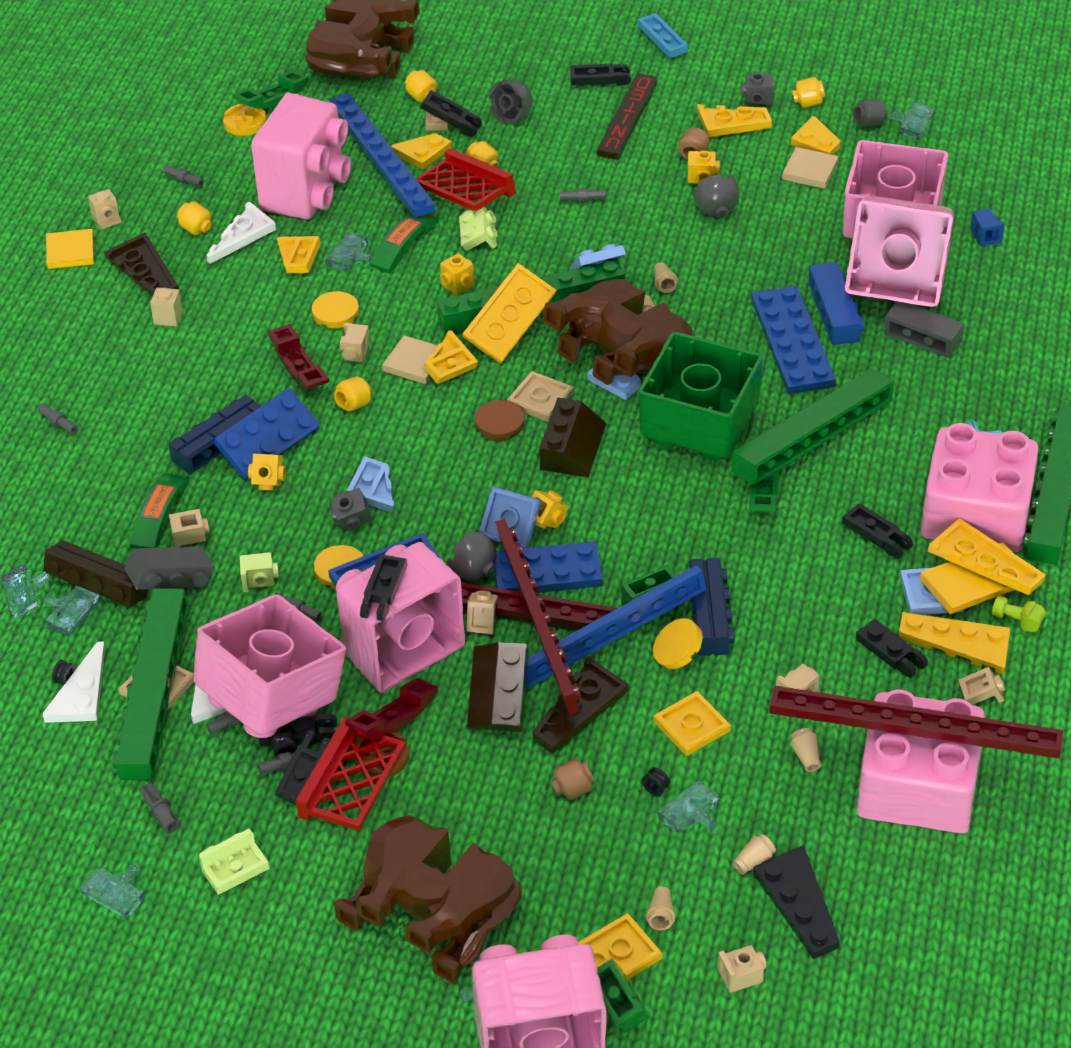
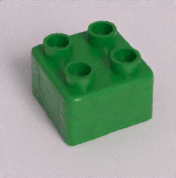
[639,332,763,460]

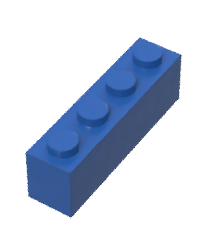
[808,262,864,345]

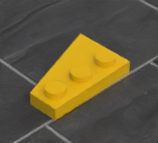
[697,104,772,137]

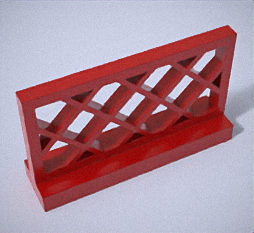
[415,148,516,212]
[296,717,406,831]

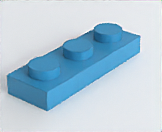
[638,13,688,58]

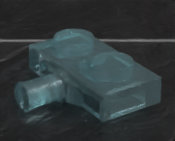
[890,102,935,141]
[325,232,373,271]
[1,564,50,618]
[44,586,100,636]
[658,781,719,833]
[80,863,145,919]

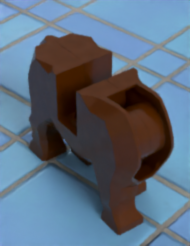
[305,0,420,79]
[543,279,693,385]
[334,815,522,985]

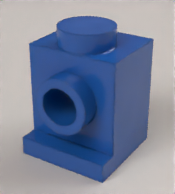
[970,208,1004,246]

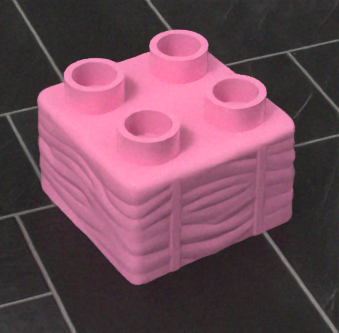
[252,92,351,219]
[842,140,948,240]
[845,196,954,307]
[920,423,1038,552]
[336,542,465,693]
[193,595,346,738]
[857,690,985,833]
[472,935,606,1048]

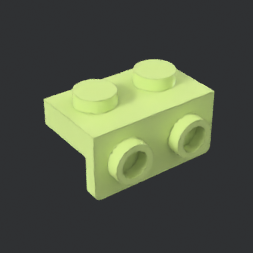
[459,207,498,251]
[199,829,269,895]

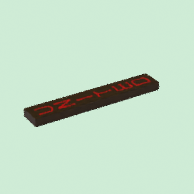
[597,73,658,160]

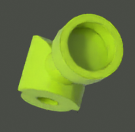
[992,595,1046,632]

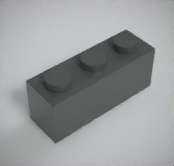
[884,301,964,358]
[124,547,214,590]

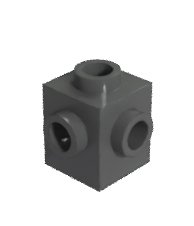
[741,73,773,106]
[330,488,373,530]

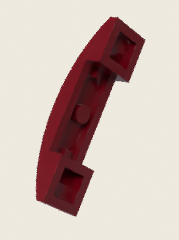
[268,324,329,390]
[345,677,438,737]

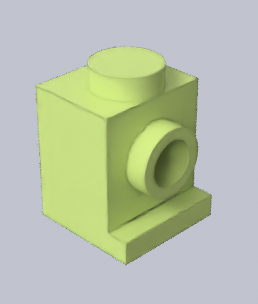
[240,552,279,593]

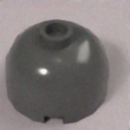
[489,79,533,124]
[692,174,739,218]
[447,529,497,582]

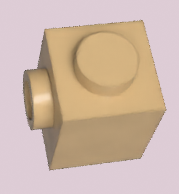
[150,287,183,326]

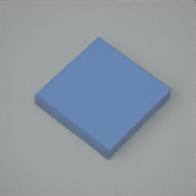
[480,486,542,548]

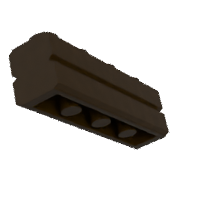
[43,540,148,608]

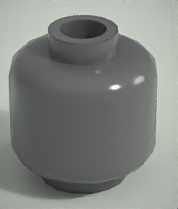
[853,99,887,128]

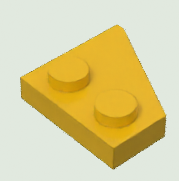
[791,116,841,155]
[391,133,452,170]
[277,236,321,274]
[424,330,478,384]

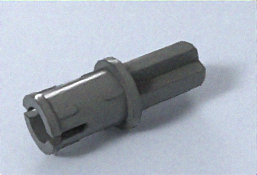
[140,783,181,833]

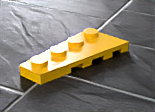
[927,518,1046,595]
[899,612,1010,675]

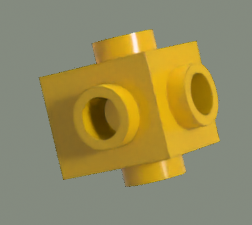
[688,151,720,183]
[440,253,474,296]
[248,454,286,490]
[532,490,570,529]

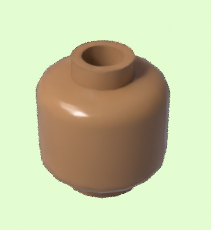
[678,127,710,159]
[551,758,595,800]

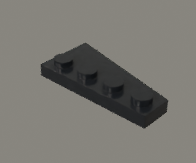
[753,845,840,960]

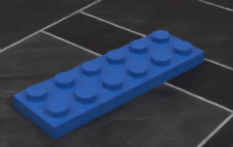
[751,286,836,394]

